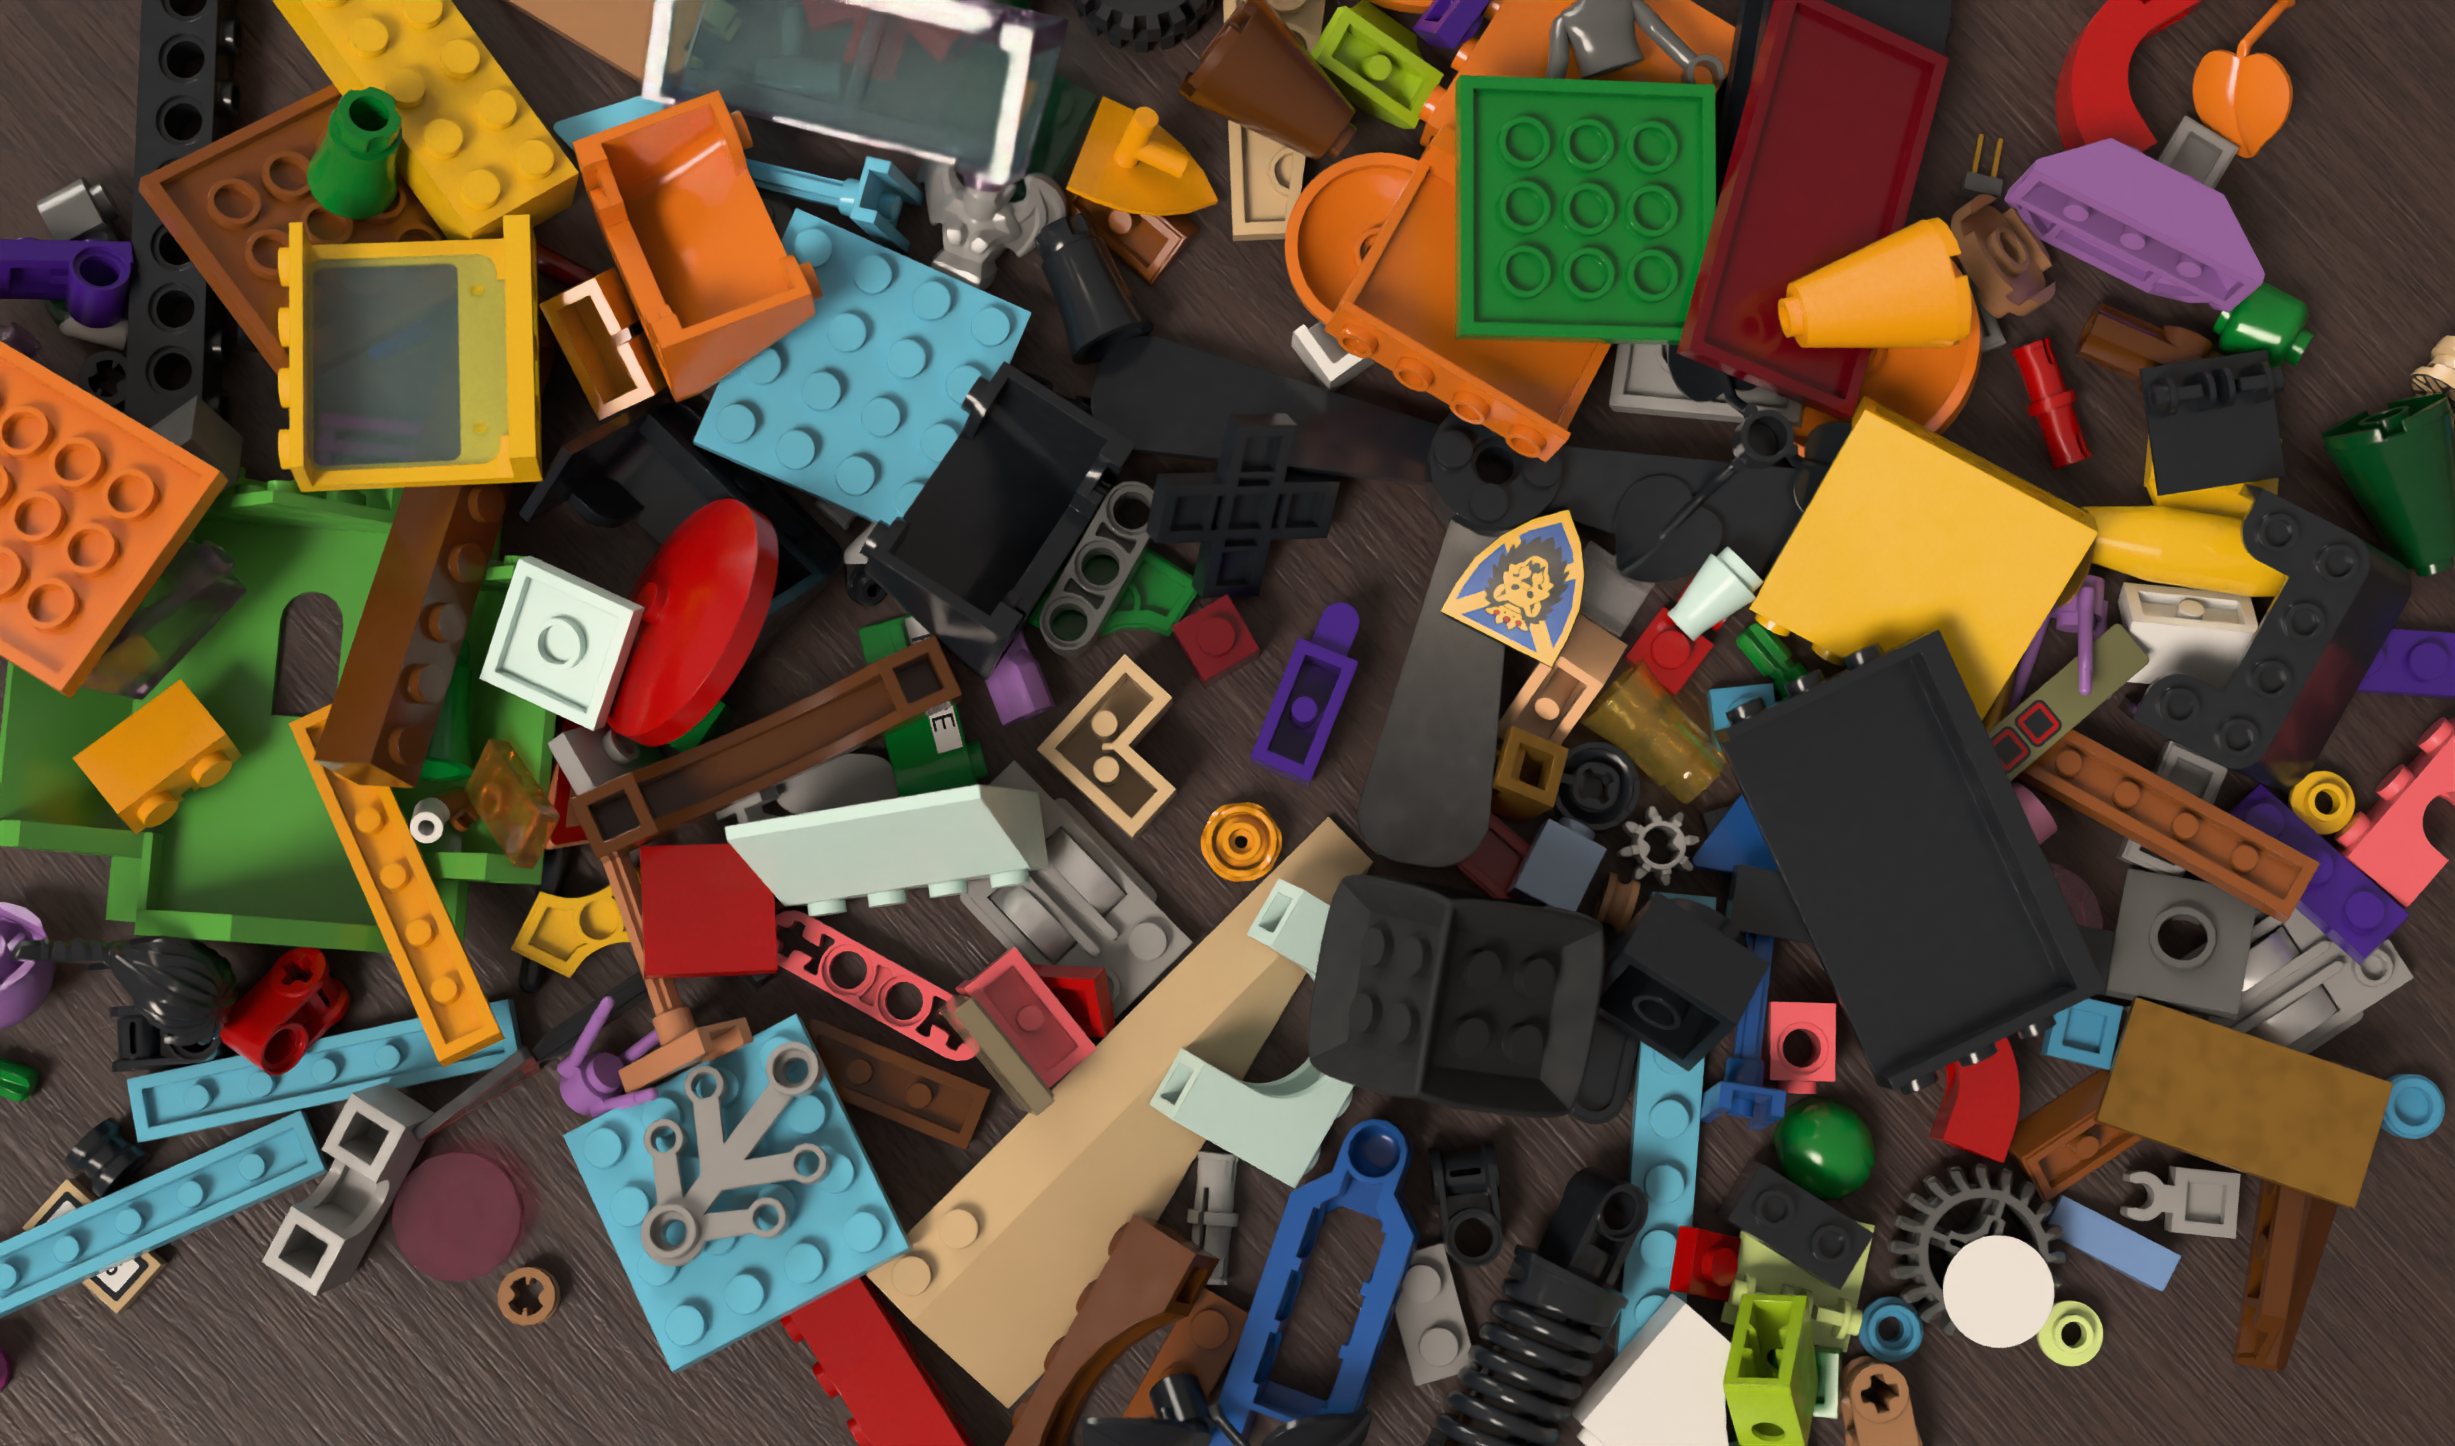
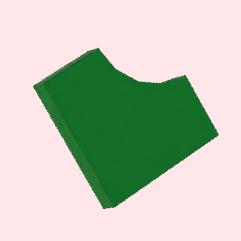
[1028,539,1198,657]

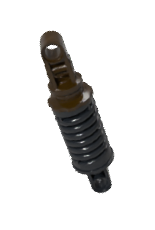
[1420,1167,1648,1446]

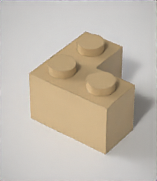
[1037,654,1177,841]

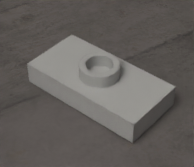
[548,721,665,795]

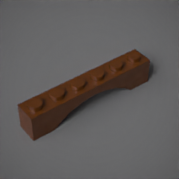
[570,635,962,863]
[1004,1215,1220,1446]

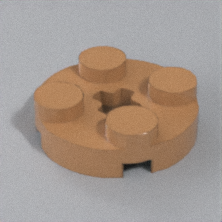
[1950,194,2056,318]

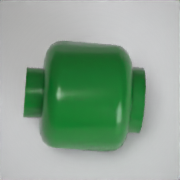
[2212,282,2315,367]

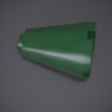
[2321,392,2455,577]

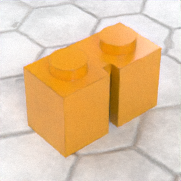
[539,267,667,421]
[73,679,242,835]

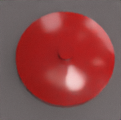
[607,499,779,747]

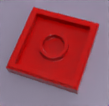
[639,843,778,979]

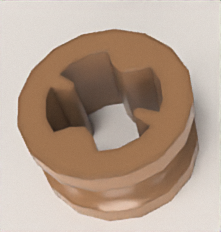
[1592,872,1641,935]
[497,1266,561,1326]

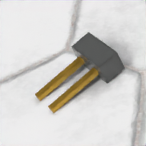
[1959,133,2004,204]

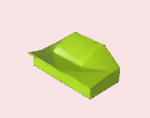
[1311,0,1444,130]

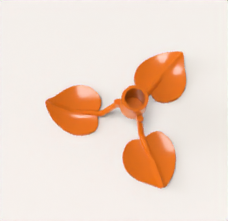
[2192,0,2296,158]

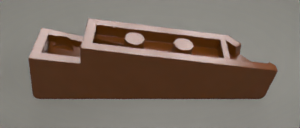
[2232,1060,2378,1372]

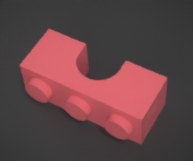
[2334,717,2455,909]

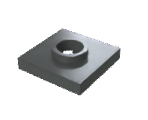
[2105,868,2256,1020]

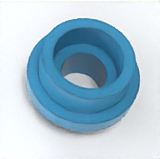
[1858,1296,1923,1362]

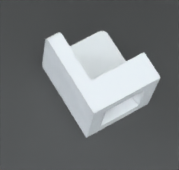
[1291,321,1376,392]

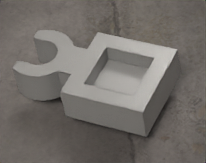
[2120,1166,2241,1239]

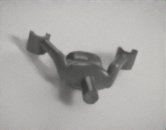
[1545,0,1725,87]

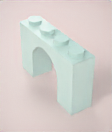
[1149,879,1354,1189]

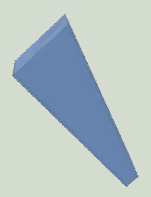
[2044,1195,2181,1292]

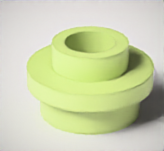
[2036,1300,2103,1366]

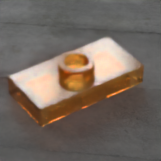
[464,739,560,869]

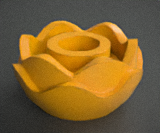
[1201,802,1282,882]

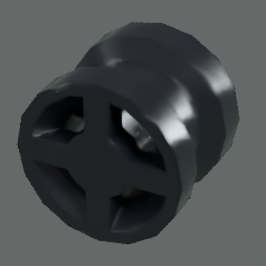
[64,1117,151,1199]

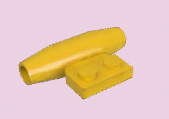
[2081,434,2287,597]

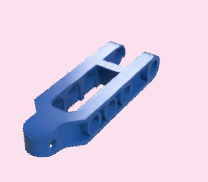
[1209,1119,1421,1446]

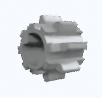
[1616,806,1699,887]

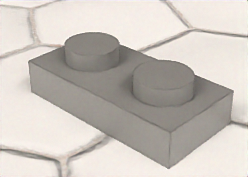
[1394,1241,1478,1386]

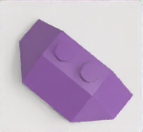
[2004,138,2265,313]

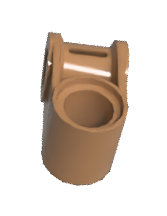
[1841,1355,1923,1446]

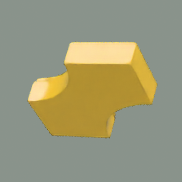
[510,864,641,978]

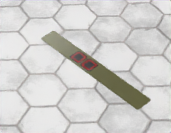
[1987,624,2149,781]

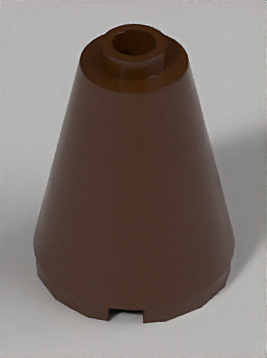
[1177,0,1358,161]

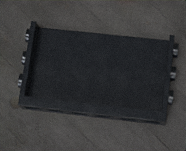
[1713,630,2107,1095]

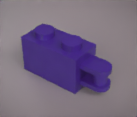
[1250,602,1359,787]

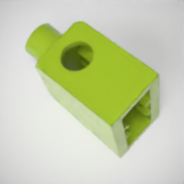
[1722,1294,1818,1446]

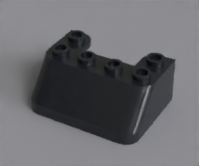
[2118,483,2412,788]

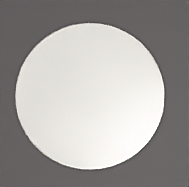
[1943,1235,2054,1348]

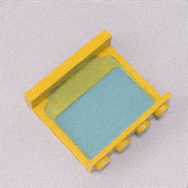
[278,214,543,492]

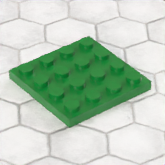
[1455,75,1716,345]

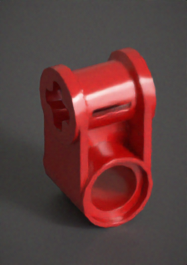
[220,947,351,1076]

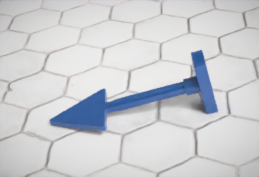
[1690,794,1787,1131]

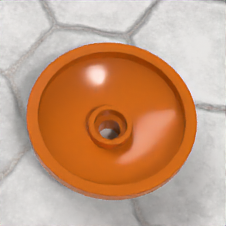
[1284,152,1418,326]

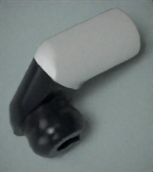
[844,522,887,606]

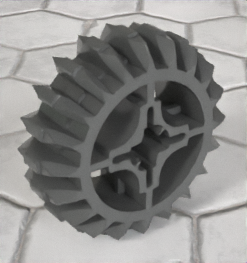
[1887,1163,2067,1340]

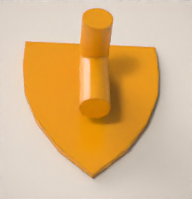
[1066,96,1218,216]

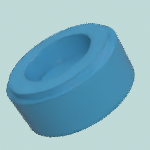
[2381,1074,2445,1139]

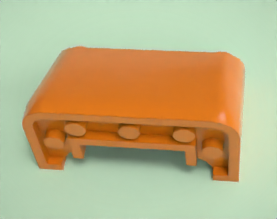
[572,90,823,403]

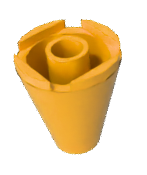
[1778,217,1972,348]

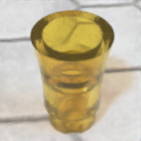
[1579,658,1727,804]

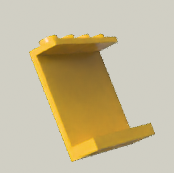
[1749,396,2099,721]

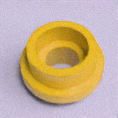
[2288,771,2355,835]

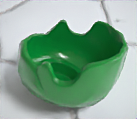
[1772,1097,1875,1201]

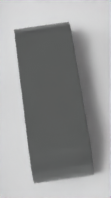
[1039,481,1154,657]

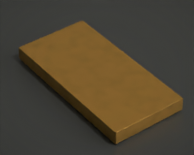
[2094,997,2394,1209]

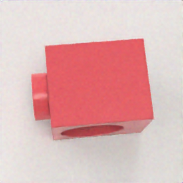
[1760,1002,1836,1094]

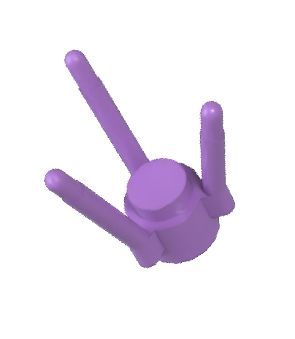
[2007,575,2113,716]
[557,996,660,1119]

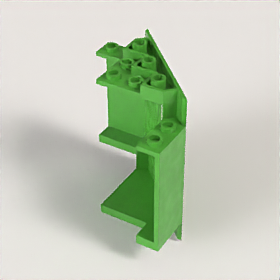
[0,467,556,953]

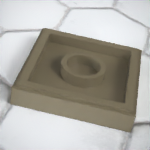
[938,995,1055,1116]

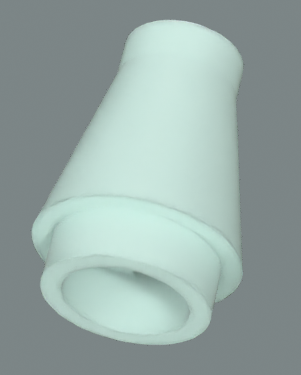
[1667,546,1763,641]

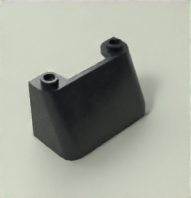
[860,361,1136,680]

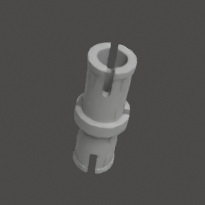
[1187,1151,1239,1285]

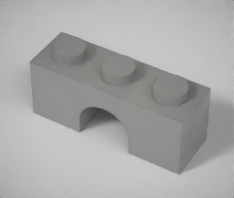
[262,1083,434,1296]

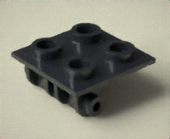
[2139,350,2286,496]

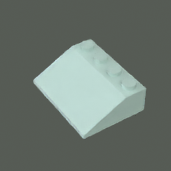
[725,785,1049,917]

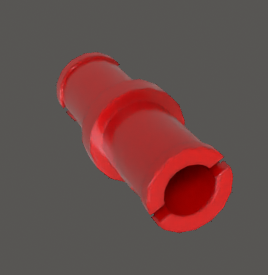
[2011,337,2093,470]

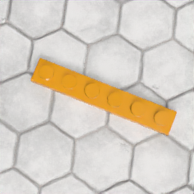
[289,704,505,1067]

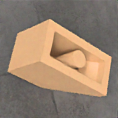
[1497,614,1628,745]

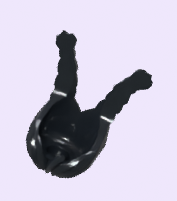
[7,936,238,1046]

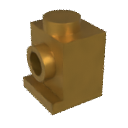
[1490,726,1569,824]

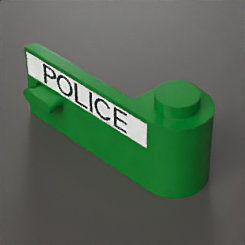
[858,615,989,798]

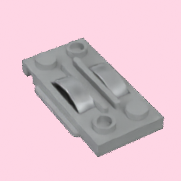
[960,760,1193,1019]
[2123,908,2414,1054]

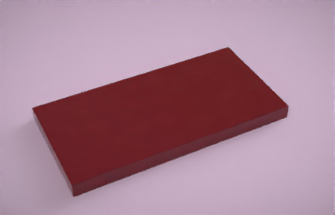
[1677,0,1949,419]

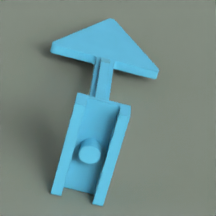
[553,82,924,254]

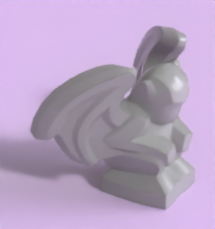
[917,141,1068,290]

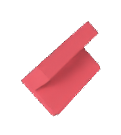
[955,947,1097,1088]

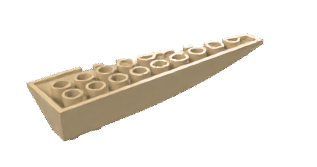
[866,817,1373,1409]

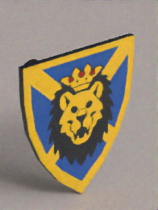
[1441,510,1585,669]

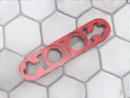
[775,910,976,1061]

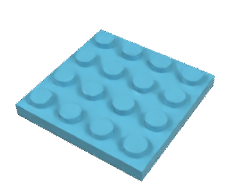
[693,208,1032,525]
[563,1014,913,1373]

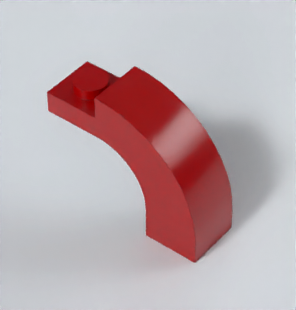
[2055,0,2205,155]
[1929,1037,2020,1163]

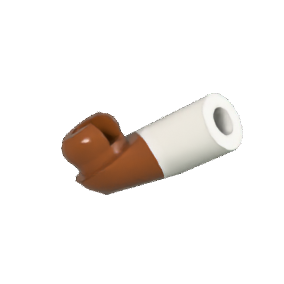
[410,786,483,843]

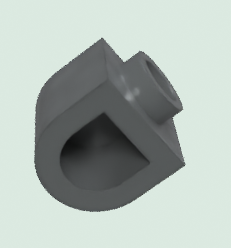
[36,177,123,242]

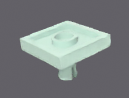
[480,556,645,731]

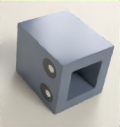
[1505,817,1607,912]

